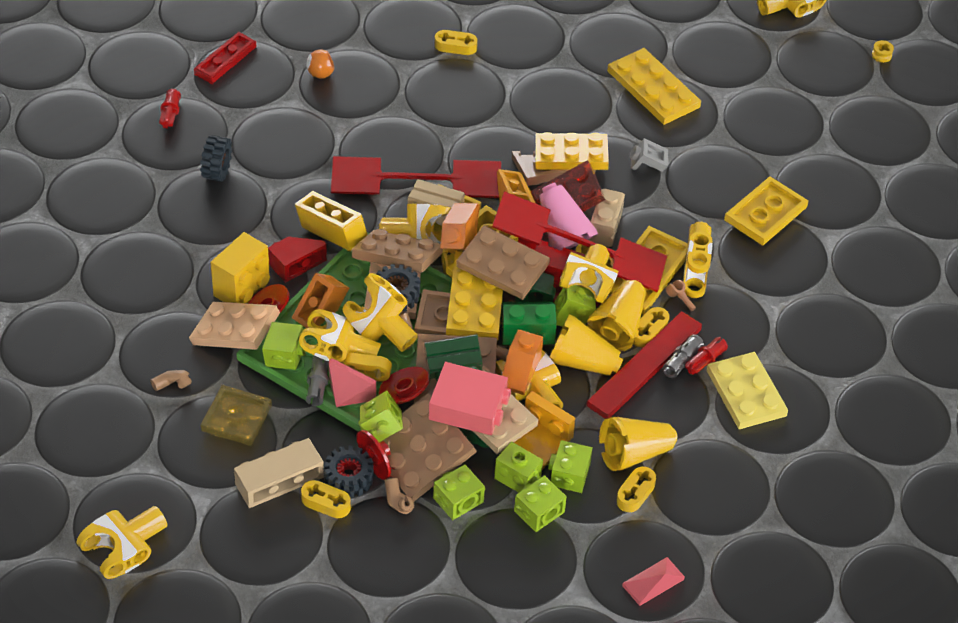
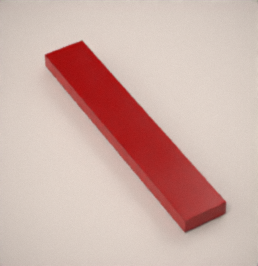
[587,311,702,419]

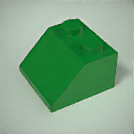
[501,302,557,345]

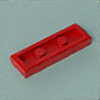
[194,32,257,84]

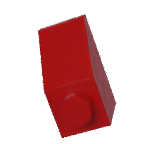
[268,237,327,283]

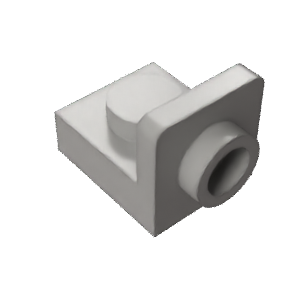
[629,138,668,172]

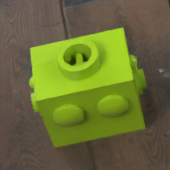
[554,285,596,327]
[262,322,306,370]
[358,391,403,442]
[548,440,593,493]
[494,441,543,493]
[433,465,485,520]
[514,475,567,532]

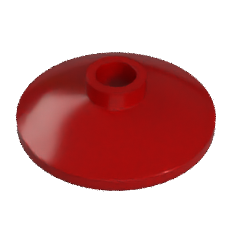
[248,284,289,313]
[379,367,430,404]
[357,430,391,480]

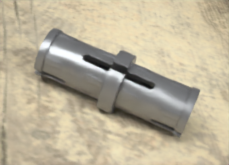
[662,334,704,378]
[306,355,329,406]

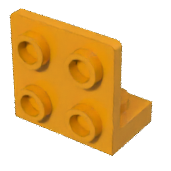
[514,391,576,470]

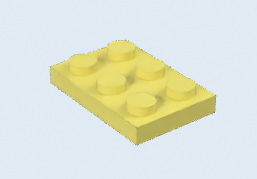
[706,352,788,429]

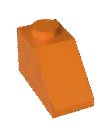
[440,203,480,254]
[292,273,349,328]
[502,329,543,395]

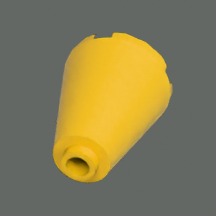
[587,280,646,351]
[549,314,623,376]
[599,417,677,471]

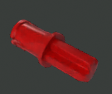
[159,89,181,129]
[685,337,728,375]

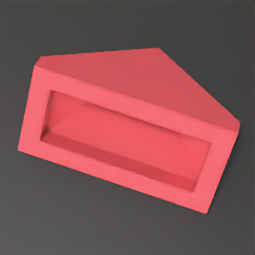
[329,358,376,407]
[622,557,685,606]

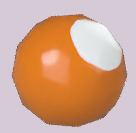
[306,49,334,79]

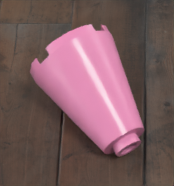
[539,183,598,250]

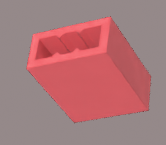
[429,362,511,436]

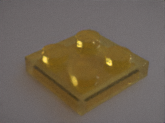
[201,385,272,446]

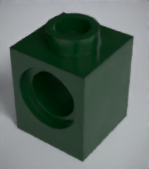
[514,273,556,302]

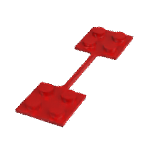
[331,156,501,198]
[492,191,667,292]

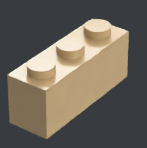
[234,438,324,508]

